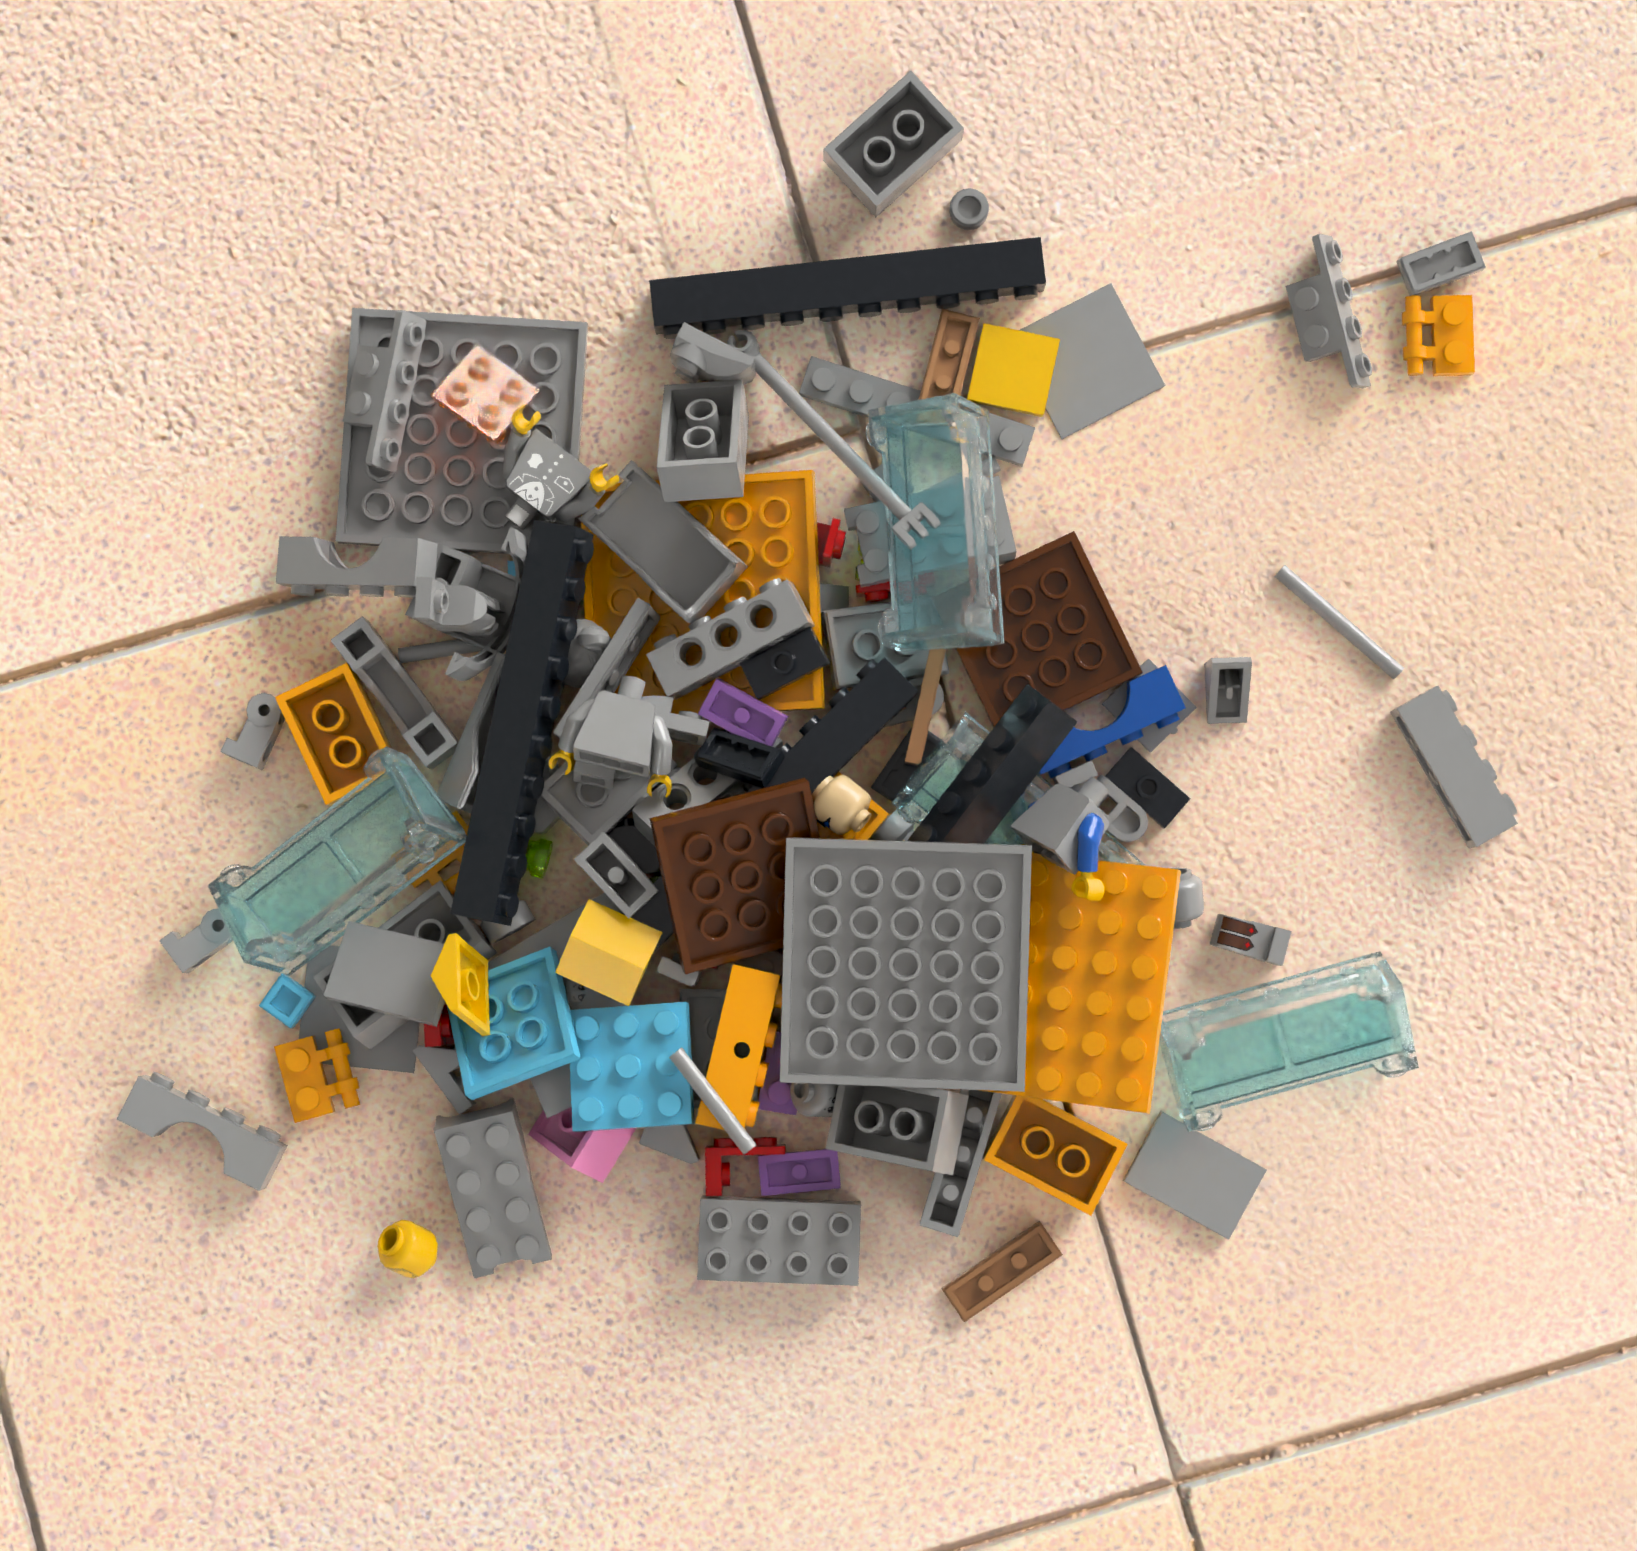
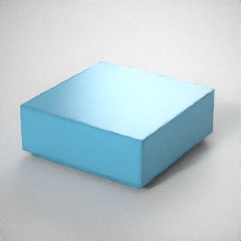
[259,973,316,1029]

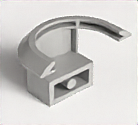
[405,527,529,681]

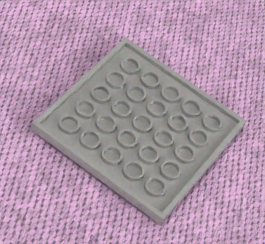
[335,308,588,554]
[780,837,1032,1092]

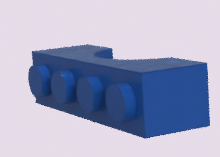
[1038,665,1186,779]

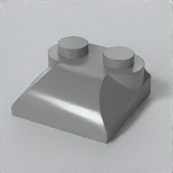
[670,322,756,385]

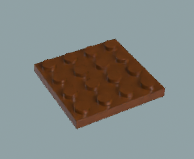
[932,531,1143,728]
[649,778,820,975]

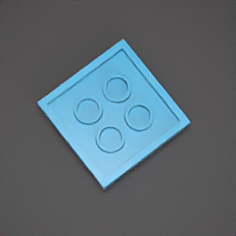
[447,946,581,1100]
[570,1002,695,1132]

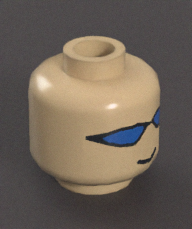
[812,775,871,835]

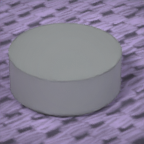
[949,188,989,230]

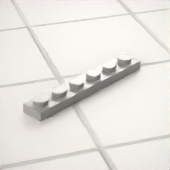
[799,356,1035,467]

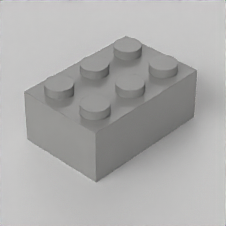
[823,71,964,218]
[656,380,749,502]
[825,1085,969,1175]

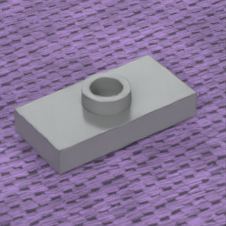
[1396,231,1486,296]
[657,953,703,987]

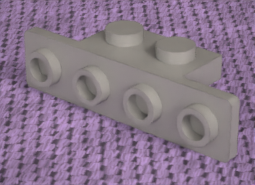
[1285,234,1372,389]
[343,310,426,473]

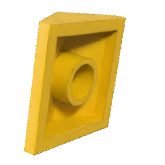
[555,899,663,1006]
[431,933,490,1036]

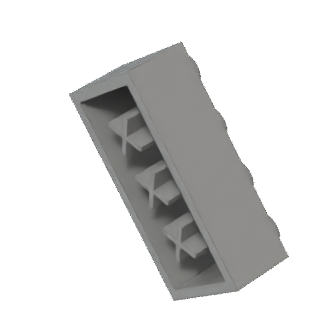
[697,1195,861,1286]

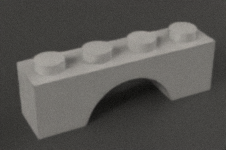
[276,536,438,598]
[331,616,459,770]
[117,1072,288,1191]

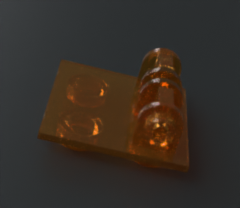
[430,344,540,444]

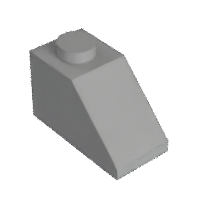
[574,832,659,919]

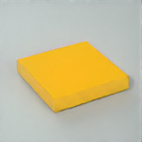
[967,323,1060,417]

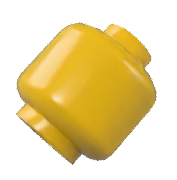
[377,1220,438,1278]

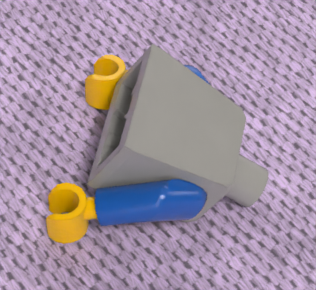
[1010,777,1109,901]

